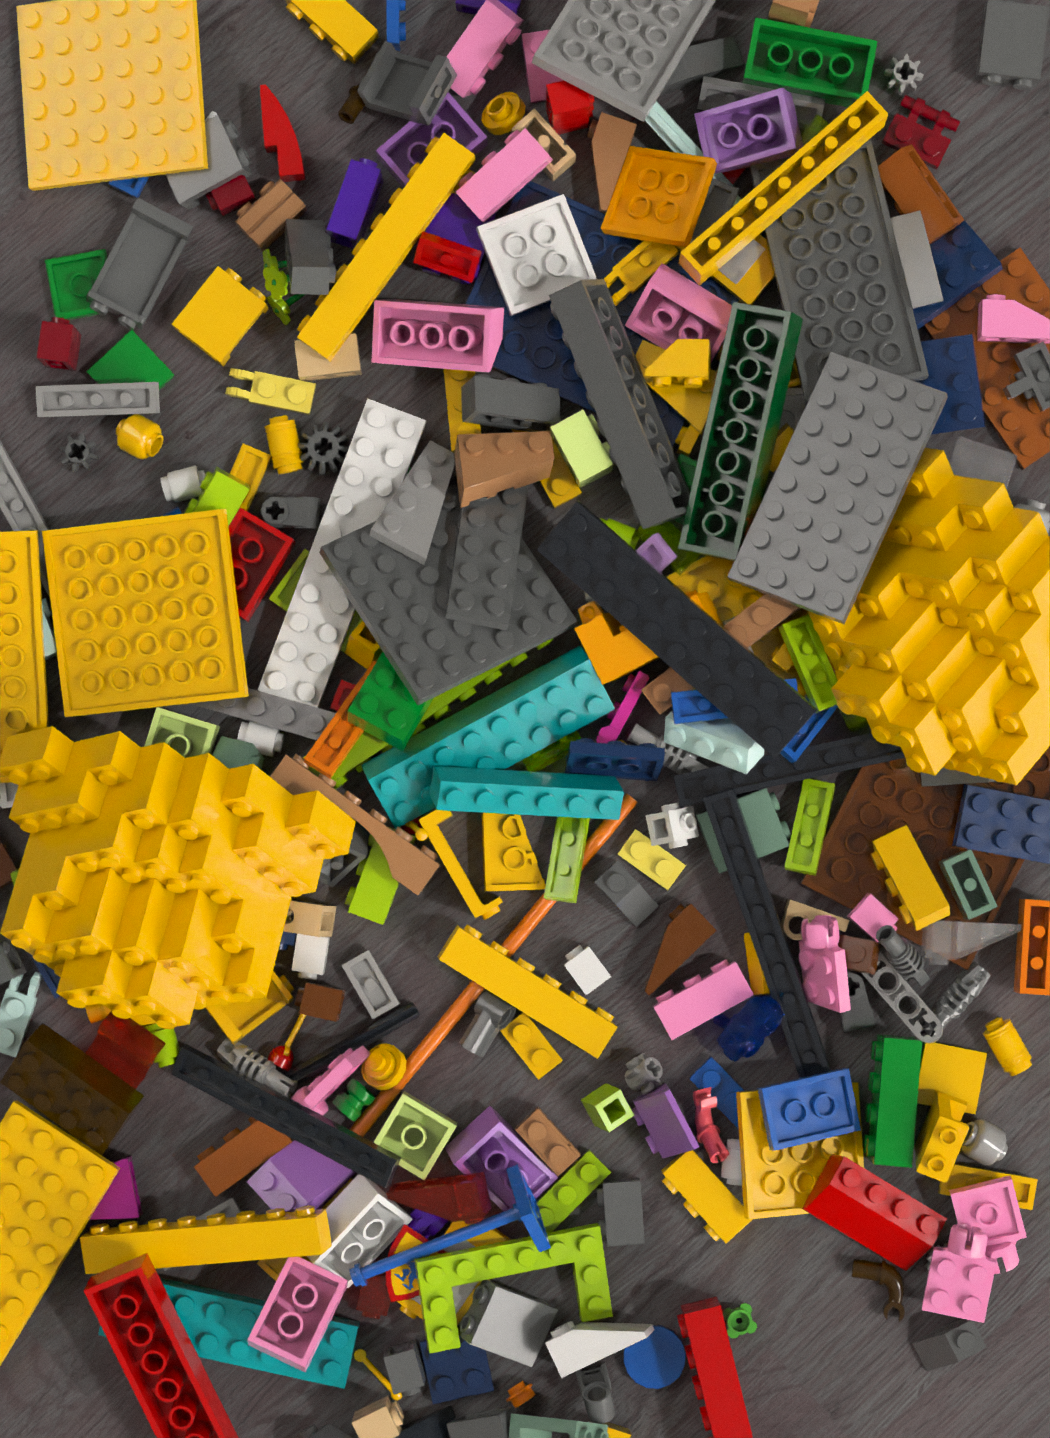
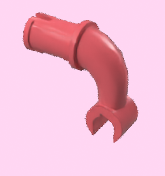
[693,1087,729,1163]

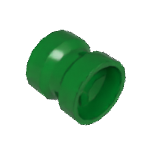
[332,1078,376,1122]

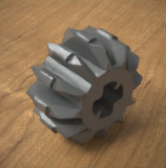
[298,422,349,475]

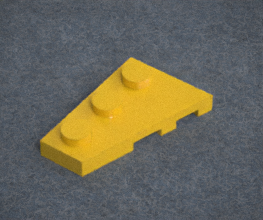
[635,340,717,435]
[482,813,546,892]

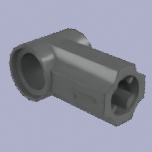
[459,990,516,1057]

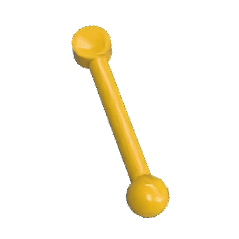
[354,1349,402,1401]

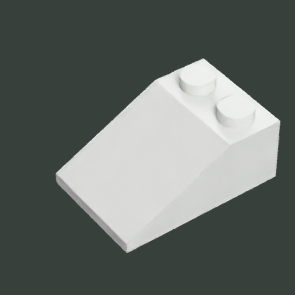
[545,1321,655,1378]

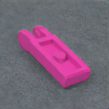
[596,671,649,744]

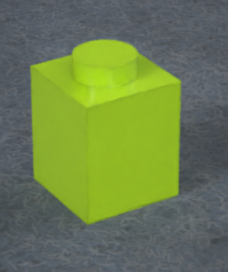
[581,1083,634,1132]

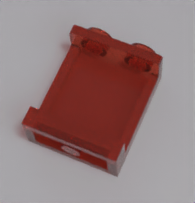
[85,1011,166,1090]

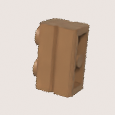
[235,179,307,252]
[515,1106,581,1176]

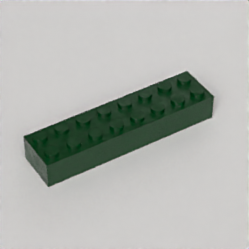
[678,302,803,561]

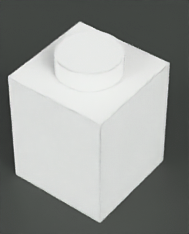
[292,934,330,980]
[564,945,611,995]

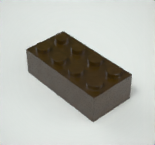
[0,1023,144,1155]

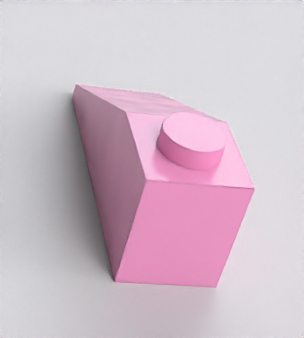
[977,294,1050,344]

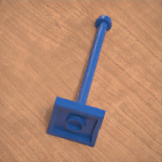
[349,1164,551,1287]

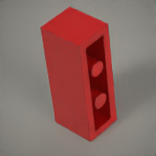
[545,80,595,135]

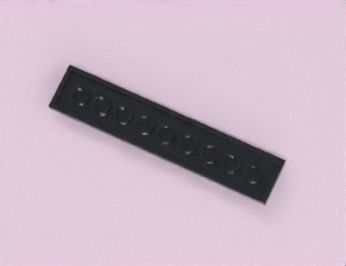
[537,501,818,758]

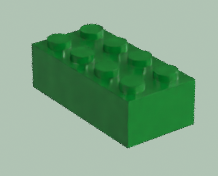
[742,17,878,107]
[347,652,433,751]
[863,1034,922,1168]

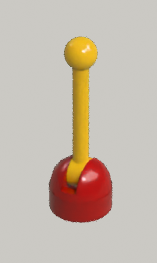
[400,816,428,841]
[267,1014,306,1071]

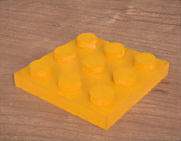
[601,146,717,247]

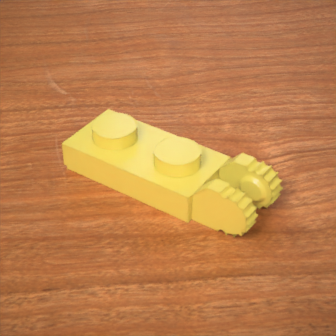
[225,368,316,415]

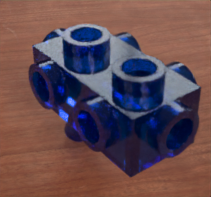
[713,996,785,1062]

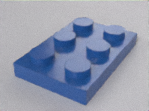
[757,1068,861,1151]

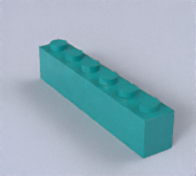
[429,766,624,820]

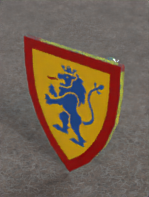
[386,1224,448,1302]

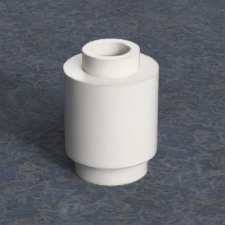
[161,465,205,503]
[237,721,284,757]
[721,1139,742,1186]

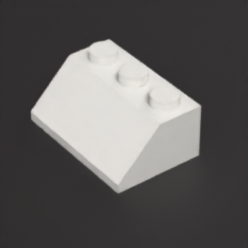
[307,1174,412,1288]

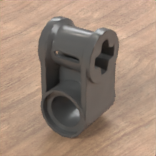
[261,497,321,530]
[838,970,875,1033]
[575,1362,615,1424]

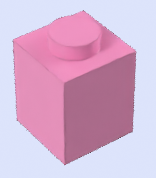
[847,893,898,942]

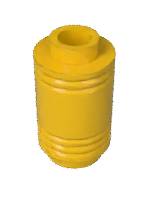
[264,415,304,475]
[983,1017,1032,1076]

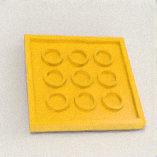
[736,1082,864,1219]

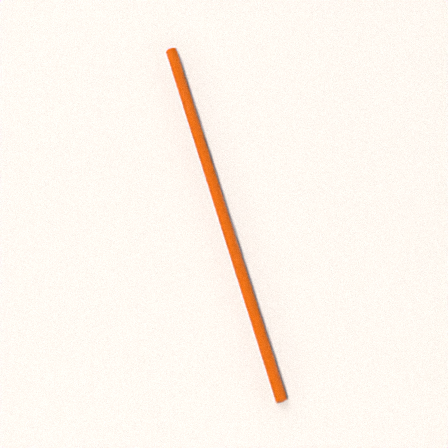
[349,793,638,1137]

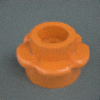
[506,1381,536,1408]

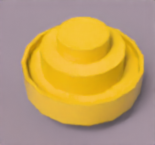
[481,92,526,135]
[361,1043,406,1091]

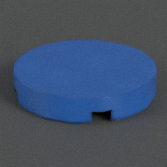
[623,1325,686,1389]

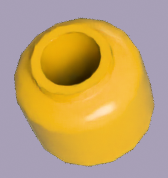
[116,414,164,460]

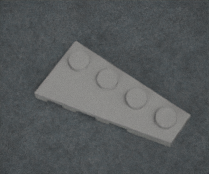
[369,440,455,565]

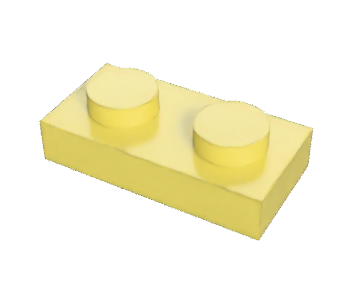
[618,829,686,891]

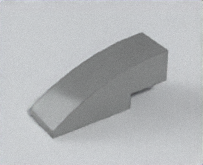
[890,211,943,309]

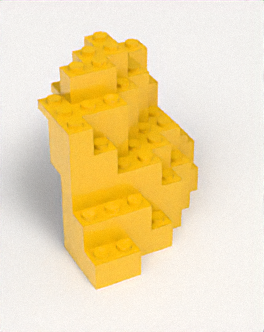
[808,448,1050,785]
[0,726,356,1029]

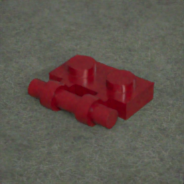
[882,94,961,170]

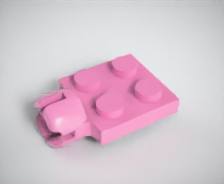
[799,915,851,1013]
[290,1045,371,1116]
[949,1175,1027,1274]
[921,1224,997,1323]

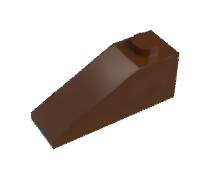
[644,903,717,996]

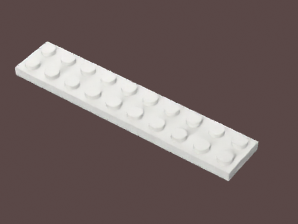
[258,399,426,708]

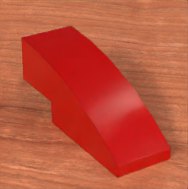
[260,84,306,182]

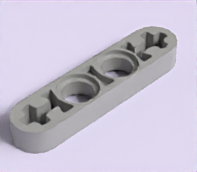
[862,952,943,1043]

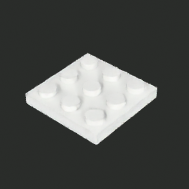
[476,194,597,316]

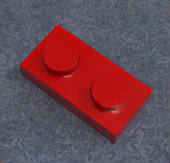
[413,231,482,283]

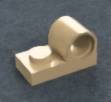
[781,899,850,940]

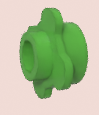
[722,1303,757,1338]

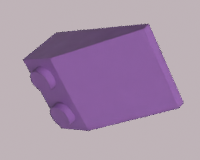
[694,88,803,174]
[631,1083,699,1158]
[444,1106,558,1211]
[247,1140,356,1212]

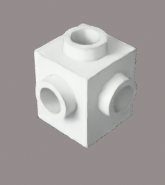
[646,802,699,849]

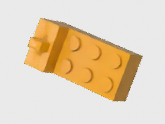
[574,590,723,685]

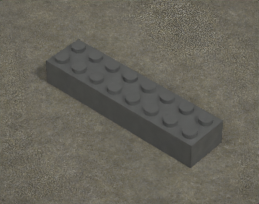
[549,279,691,529]

